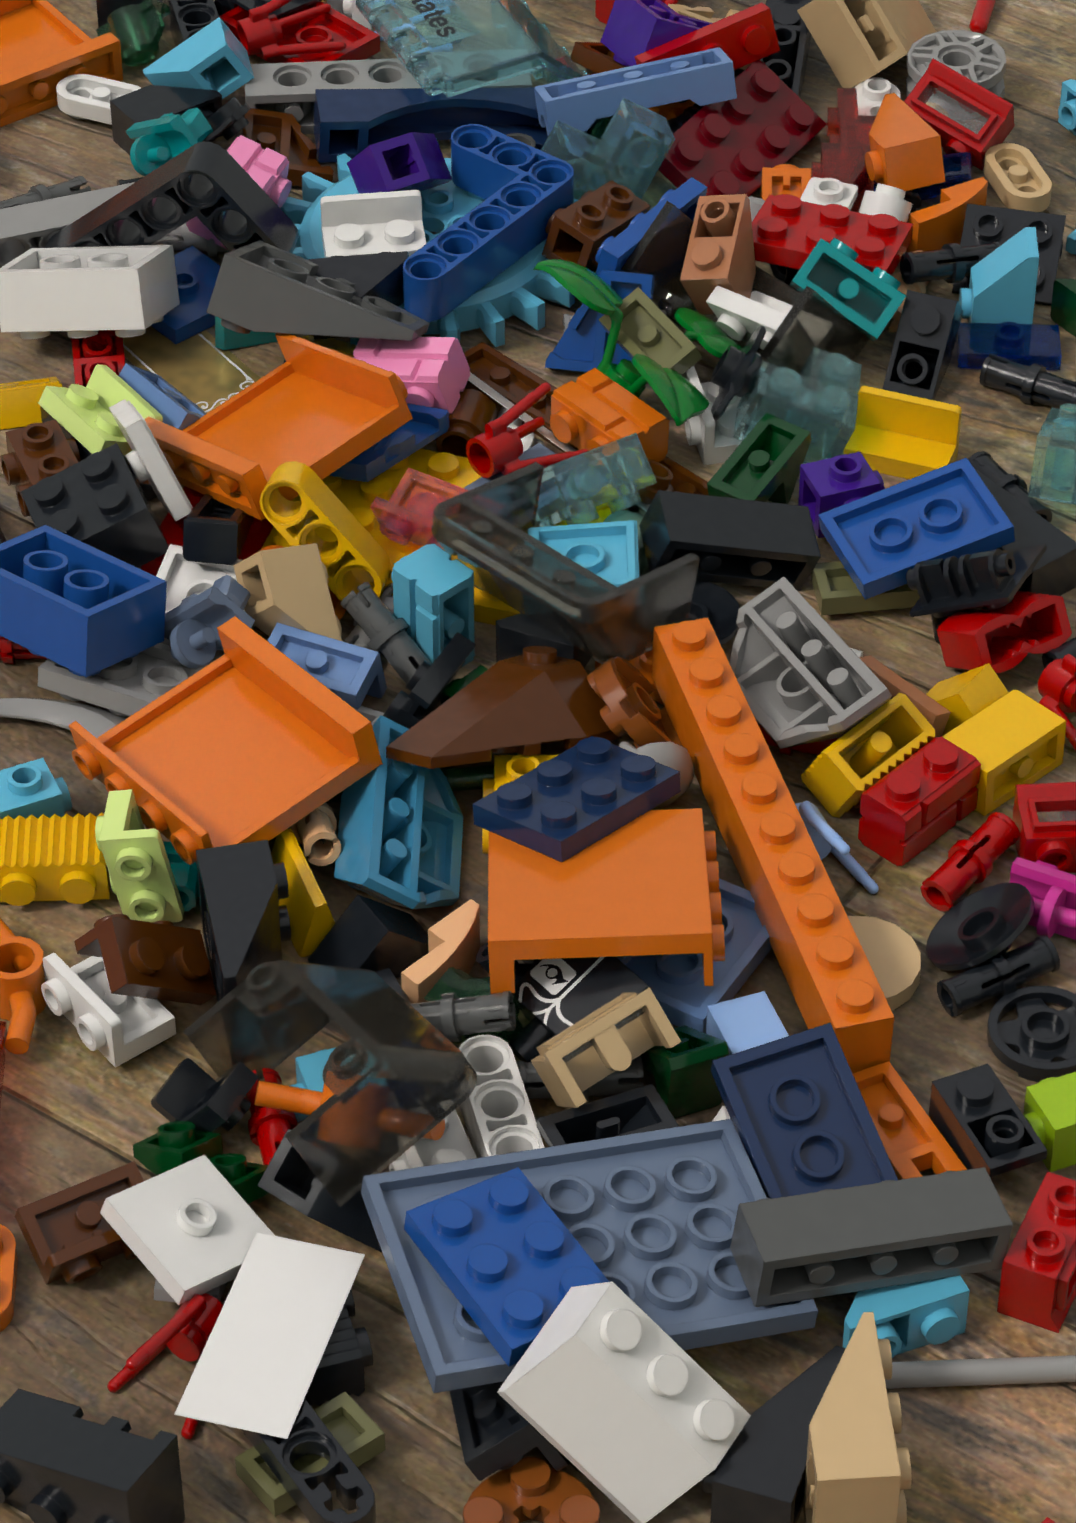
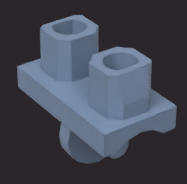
[164,575,255,669]

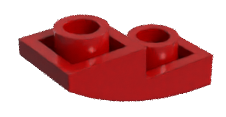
[71,330,125,387]

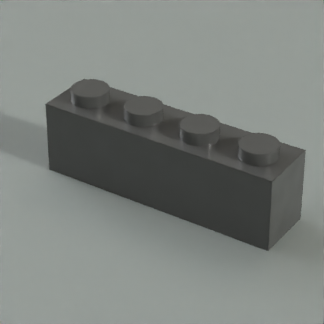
[730,1167,1013,1307]

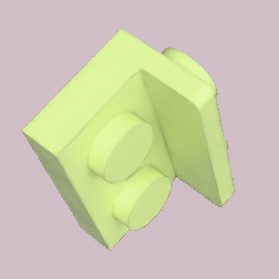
[38,364,163,457]

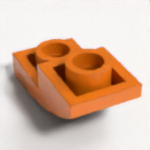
[906,177,988,252]

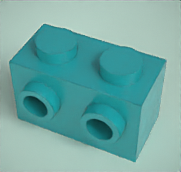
[790,238,906,342]

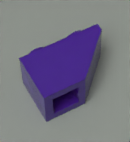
[347,132,452,194]

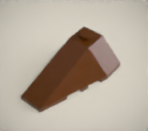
[386,646,622,769]

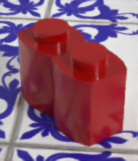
[937,591,1072,673]

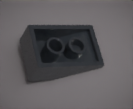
[196,840,291,1063]

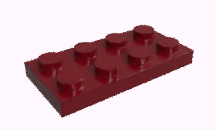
[648,59,827,197]

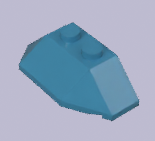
[334,715,464,909]

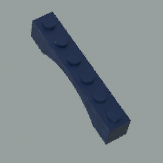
[314,87,609,163]

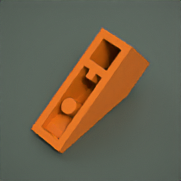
[865,93,945,191]

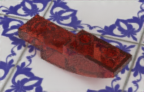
[811,88,876,213]

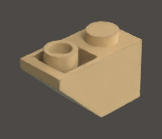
[233,543,342,641]

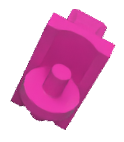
[1010,857,1076,940]

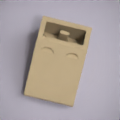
[797,0,937,91]
[803,1312,912,1523]

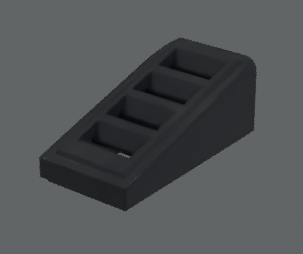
[183,494,254,565]

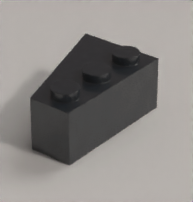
[0,1388,185,1523]

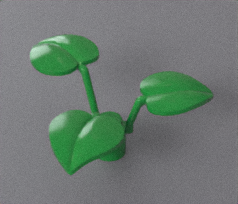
[533,259,742,426]

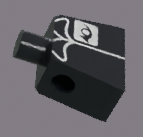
[508,957,649,1062]

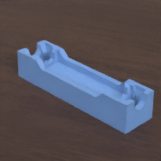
[534,47,737,139]

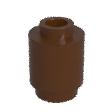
[435,389,498,458]

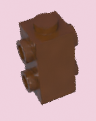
[542,180,651,272]
[0,419,81,517]

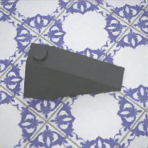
[207,240,430,341]

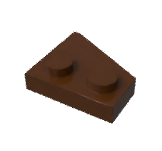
[241,108,334,187]

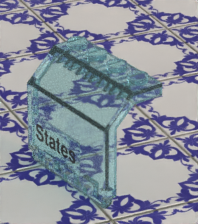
[356,0,588,98]

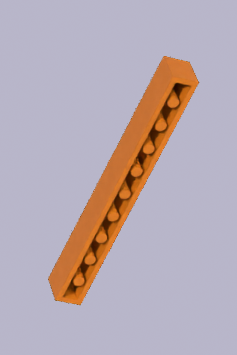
[652,617,894,1074]

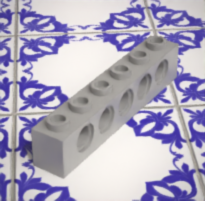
[245,53,532,134]

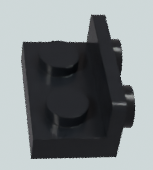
[450,1381,569,1482]

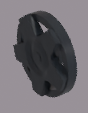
[987,986,1076,1082]

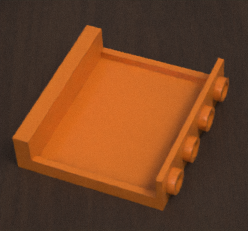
[0,0,123,127]
[145,333,413,520]
[69,616,383,865]
[488,808,725,994]

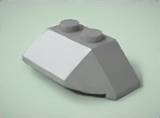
[730,577,892,749]

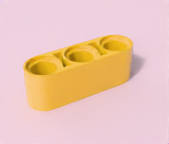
[260,461,391,601]

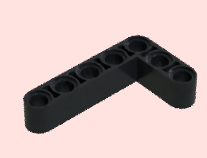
[45,142,299,254]

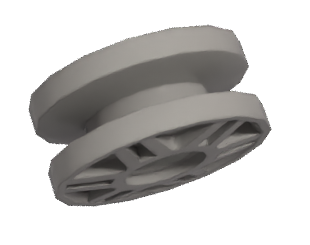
[906,30,1006,121]

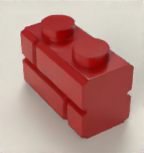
[858,736,981,867]

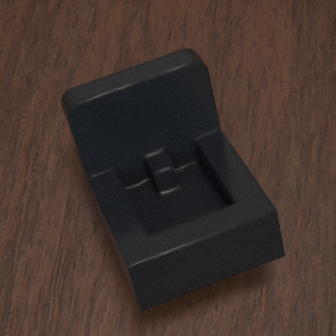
[151,1058,259,1132]

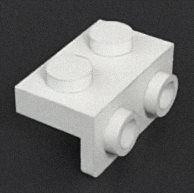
[706,286,832,366]
[41,952,176,1068]

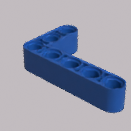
[403,124,574,322]

